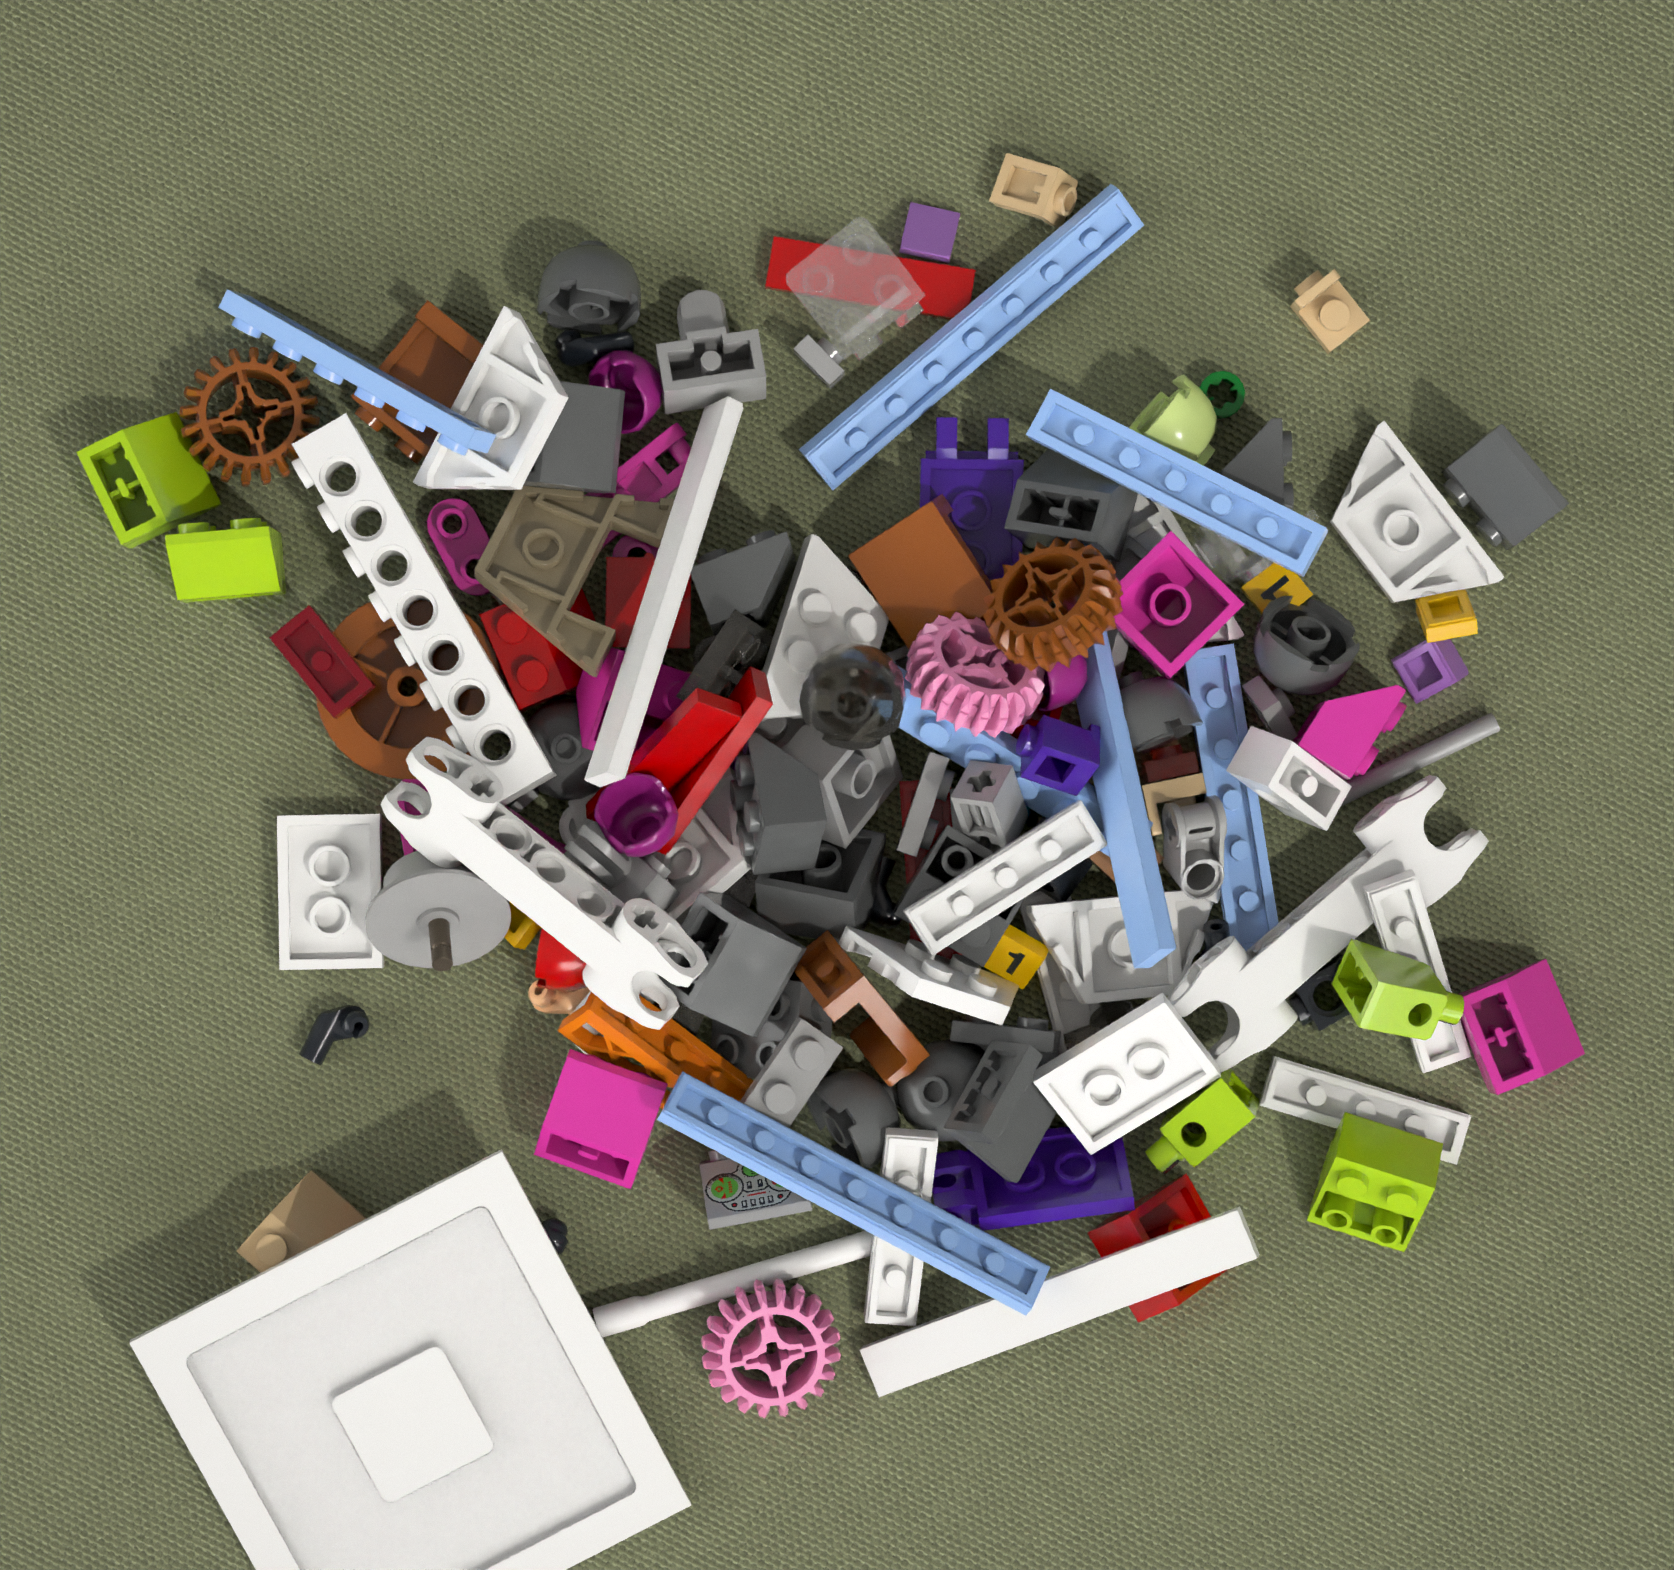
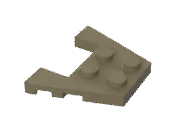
[474,486,674,678]

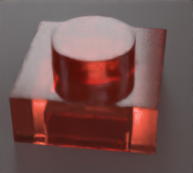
[1141,744,1199,783]

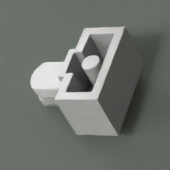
[656,290,766,414]
[564,820,680,911]

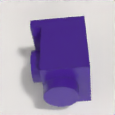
[1016,715,1100,796]

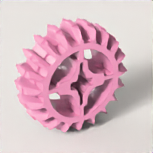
[905,612,1046,738]
[701,1278,841,1418]

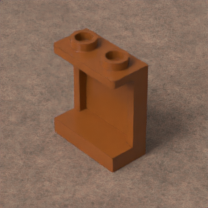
[350,300,483,465]
[848,493,993,649]
[794,930,930,1086]

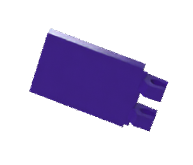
[920,417,1024,580]
[932,1126,1135,1231]

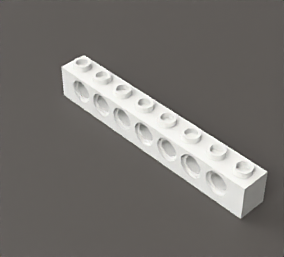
[291,413,557,806]

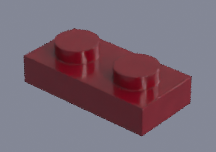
[269,605,377,719]

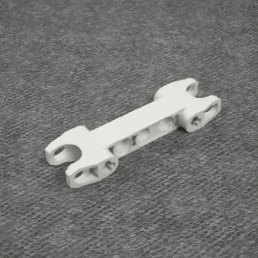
[381,737,708,1030]
[1167,775,1489,1073]

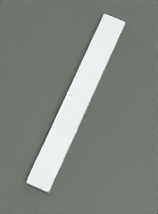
[584,396,743,787]
[860,1206,1260,1397]

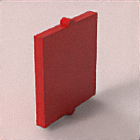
[605,552,692,649]

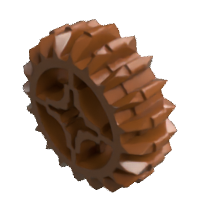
[180,347,320,487]
[983,537,1124,673]

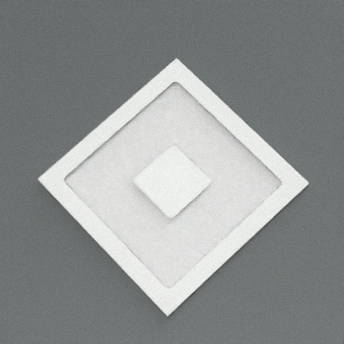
[129,1149,691,1570]

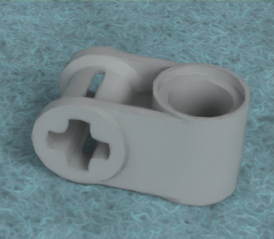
[1162,795,1227,899]

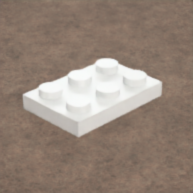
[277,814,384,970]
[1033,992,1221,1155]

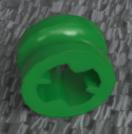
[1199,371,1245,419]

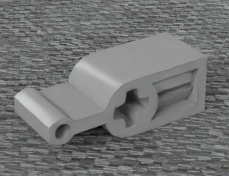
[951,760,1028,853]

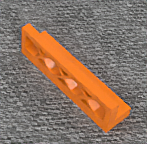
[557,992,754,1109]

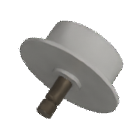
[365,851,511,971]

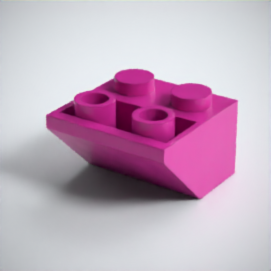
[576,647,706,755]
[1293,685,1407,780]
[1459,958,1585,1095]
[534,1049,668,1189]

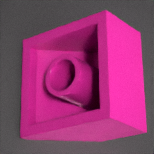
[1114,531,1244,679]

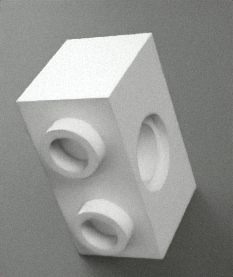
[1226,726,1352,831]

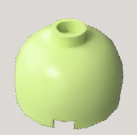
[1129,374,1217,466]

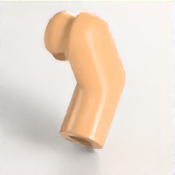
[528,980,590,1014]

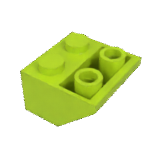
[76,412,222,549]
[165,518,286,603]
[1307,1112,1443,1252]

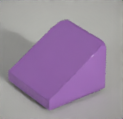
[899,202,960,264]
[1391,639,1469,704]

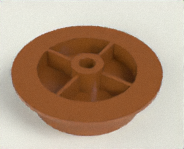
[316,600,501,779]

